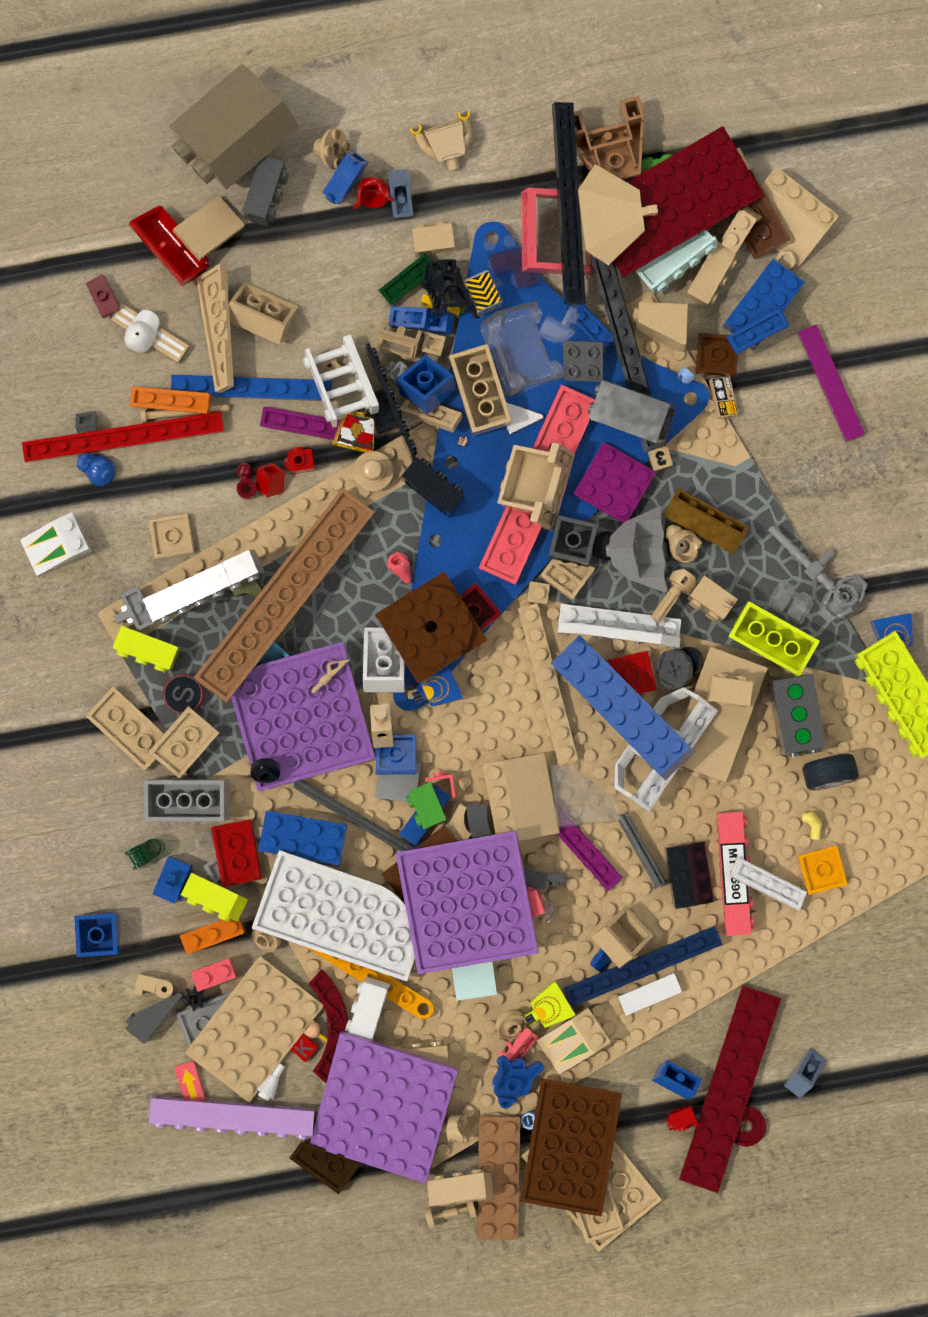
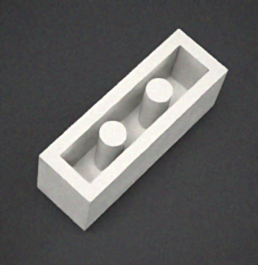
[345,977,390,1041]

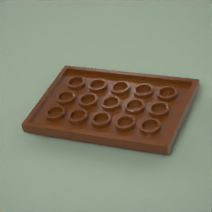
[520,1078,622,1217]

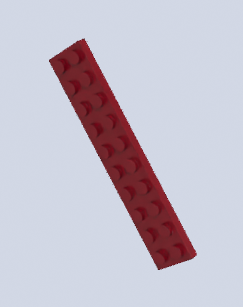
[679,985,781,1193]

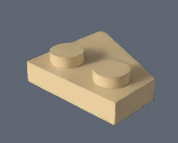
[539,559,595,600]

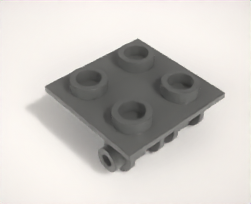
[563,340,606,382]

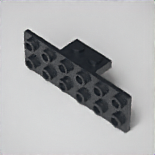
[365,343,418,462]

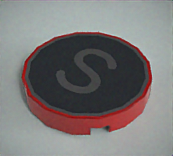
[163,674,204,715]

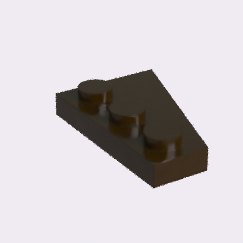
[289,1141,361,1194]

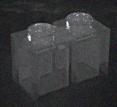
[765,581,815,625]

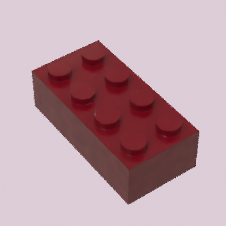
[425,583,502,633]

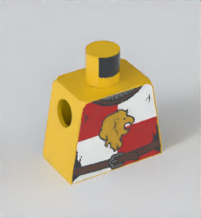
[332,408,374,453]

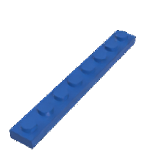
[171,375,332,401]

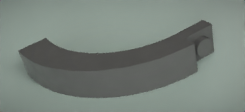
[467,804,566,889]

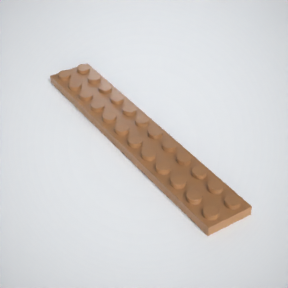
[194,488,374,703]

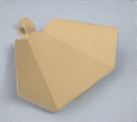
[578,164,658,266]

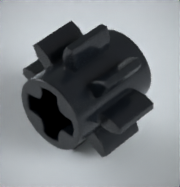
[182,986,208,1011]

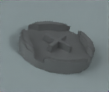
[656,649,693,690]

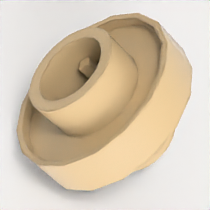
[252,929,281,952]
[495,1010,526,1039]

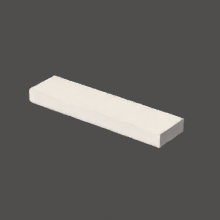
[729,858,807,910]

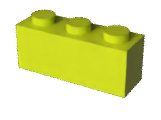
[113,626,180,673]
[181,873,248,922]

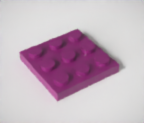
[573,442,656,524]

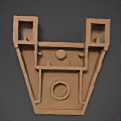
[574,96,644,180]

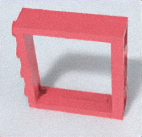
[521,187,595,276]

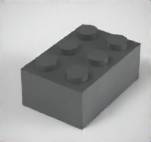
[242,156,289,227]

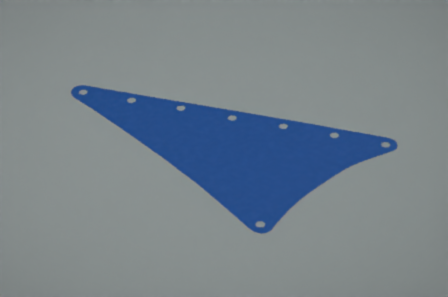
[393,221,710,711]

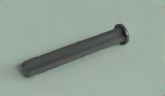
[617,813,668,889]

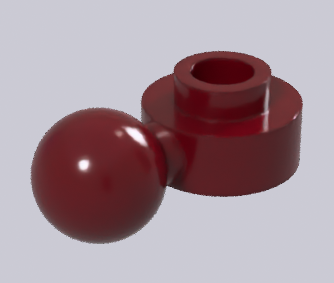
[237,463,257,500]

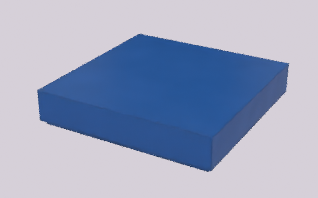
[376,734,416,775]

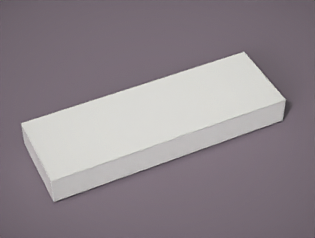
[618,973,682,1016]

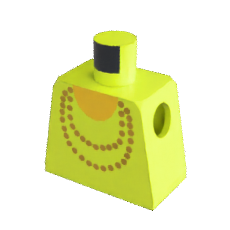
[524,980,575,1028]

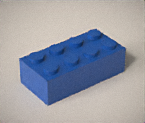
[722,259,805,350]
[258,810,347,865]

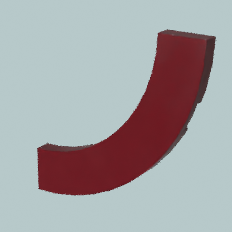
[308,969,348,1083]

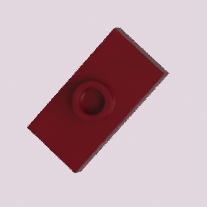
[86,274,121,319]

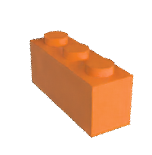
[180,916,246,954]

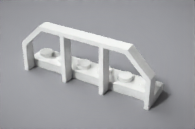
[557,604,681,649]
[614,687,718,811]

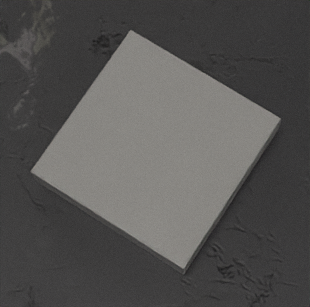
[375,762,421,802]

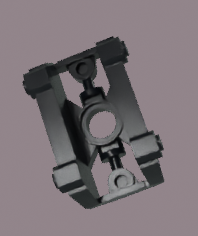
[421,259,472,316]

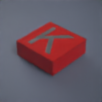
[290,1033,319,1062]

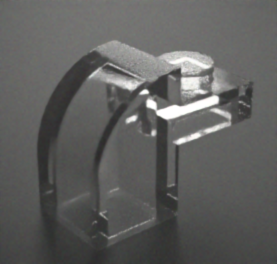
[538,305,580,343]

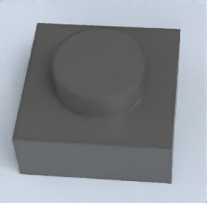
[75,411,97,433]

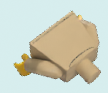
[410,110,472,171]

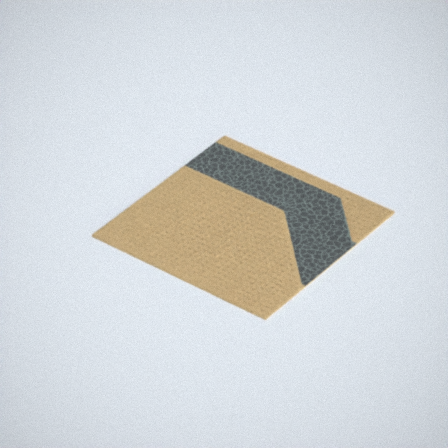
[98,292,928,1169]

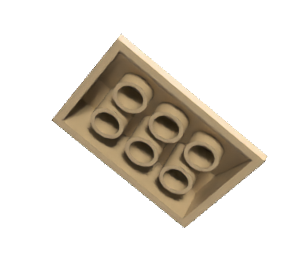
[761,166,839,267]
[483,753,560,841]

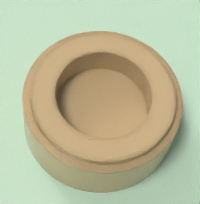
[776,250,797,270]

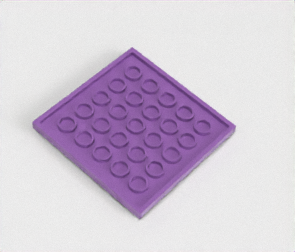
[231,641,376,792]
[396,831,539,974]
[310,1031,459,1183]

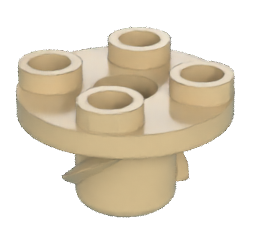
[313,128,351,169]
[353,451,393,492]

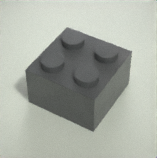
[548,515,598,566]

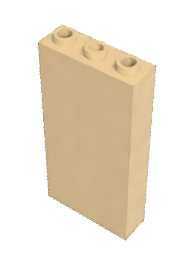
[678,647,768,785]

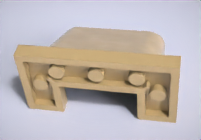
[497,442,575,531]

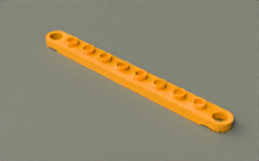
[304,946,434,1019]

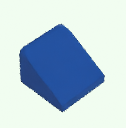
[590,948,611,972]

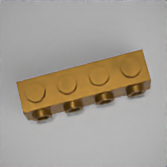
[663,488,749,554]

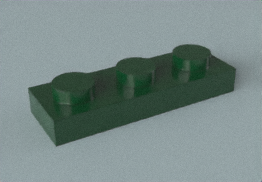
[378,253,438,306]

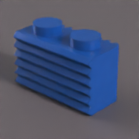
[652,1060,702,1100]

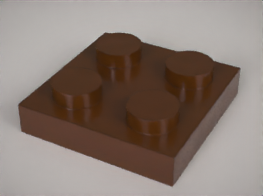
[695,333,738,377]

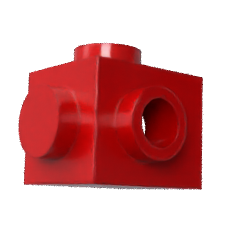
[284,447,315,474]

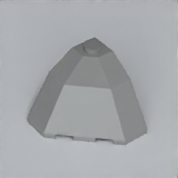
[606,506,669,592]

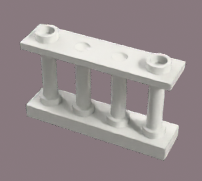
[303,334,379,428]

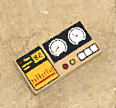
[709,377,738,419]

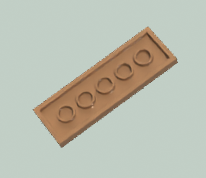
[477,1116,520,1240]

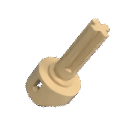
[651,569,696,623]
[441,1114,468,1143]

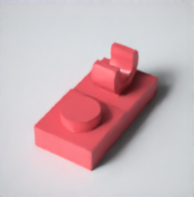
[498,1027,539,1060]

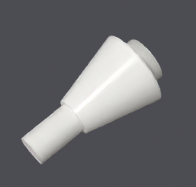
[256,1064,285,1101]

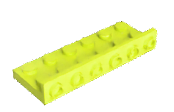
[854,631,928,759]

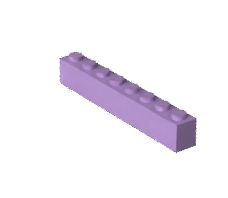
[149,1096,315,1139]

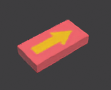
[174,1061,206,1102]

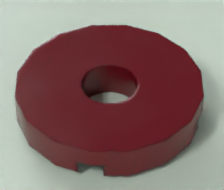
[734,1106,766,1147]

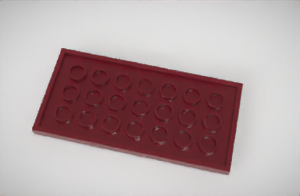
[614,126,764,278]

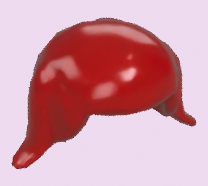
[353,177,394,209]

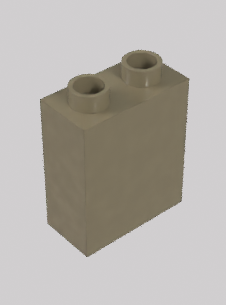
[169,64,300,190]

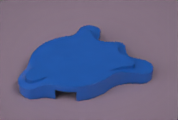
[492,1055,544,1109]

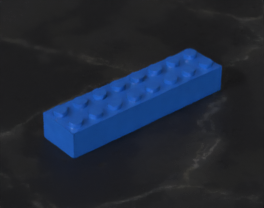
[551,635,695,781]

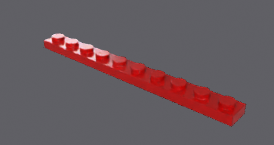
[22,411,224,463]

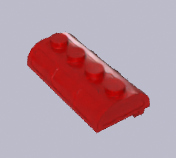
[128,205,209,286]

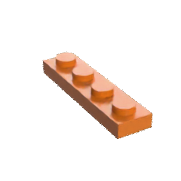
[130,386,211,414]

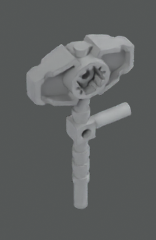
[768,525,867,623]

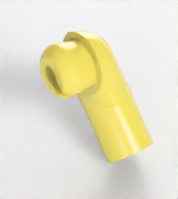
[802,811,822,840]

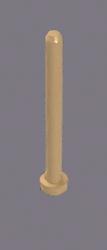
[140,404,229,423]

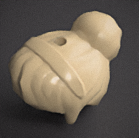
[665,524,702,564]

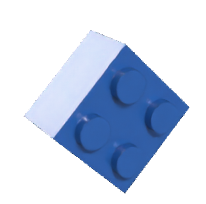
[397,355,456,415]
[74,912,121,957]

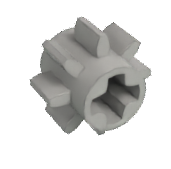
[386,361,409,386]

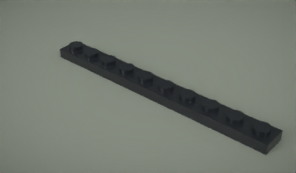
[552,102,586,305]
[591,257,666,452]

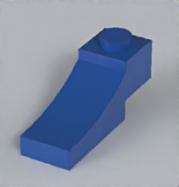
[388,306,455,335]

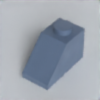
[388,169,413,218]
[784,1048,827,1098]

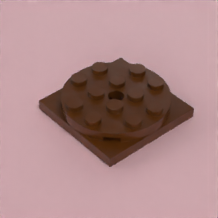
[375,571,488,684]

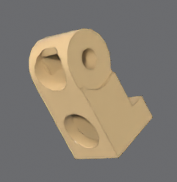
[134,972,174,998]

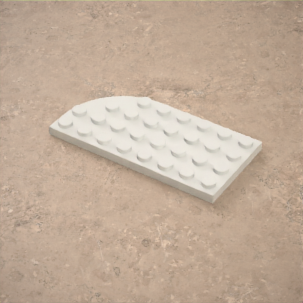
[252,850,415,981]

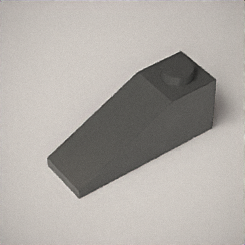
[125,991,184,1044]

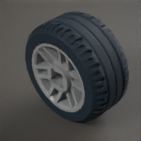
[802,754,859,790]

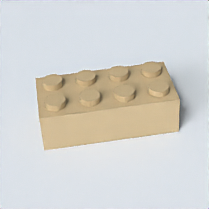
[449,344,512,436]

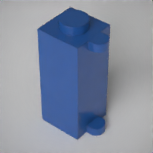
[322,151,369,204]

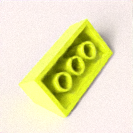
[728,601,820,677]

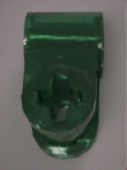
[124,838,165,871]

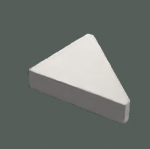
[506,403,544,435]

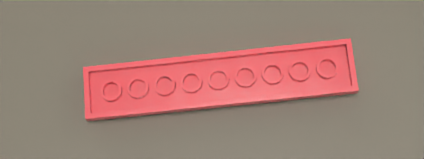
[479,385,595,585]

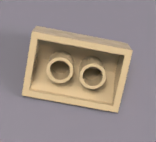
[229,282,299,344]

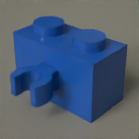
[152,856,194,904]

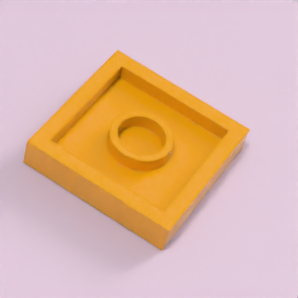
[797,845,848,895]

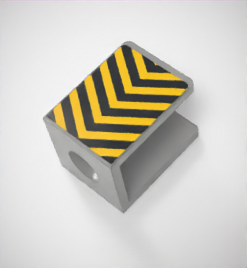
[464,270,503,317]

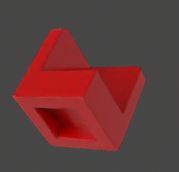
[256,463,285,498]

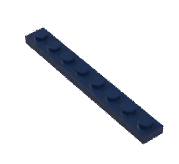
[564,926,723,1007]

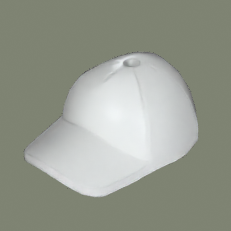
[124,310,159,353]

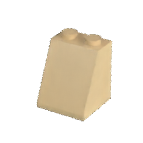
[632,302,688,352]

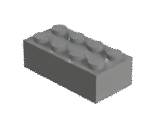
[144,779,230,821]

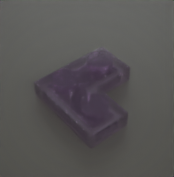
[489,247,537,290]

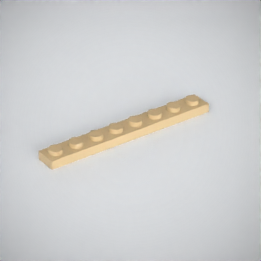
[518,604,578,765]

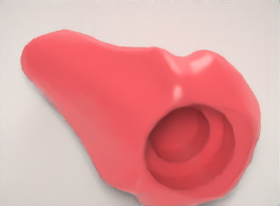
[387,552,412,584]

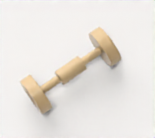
[424,1202,477,1229]

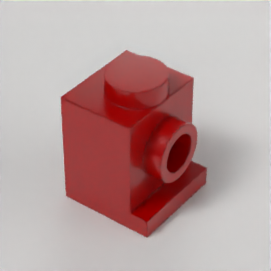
[665,1104,699,1132]

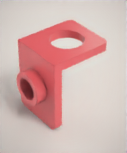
[425,771,456,798]

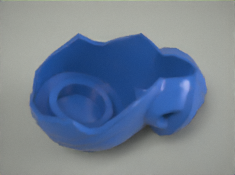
[77,453,116,487]

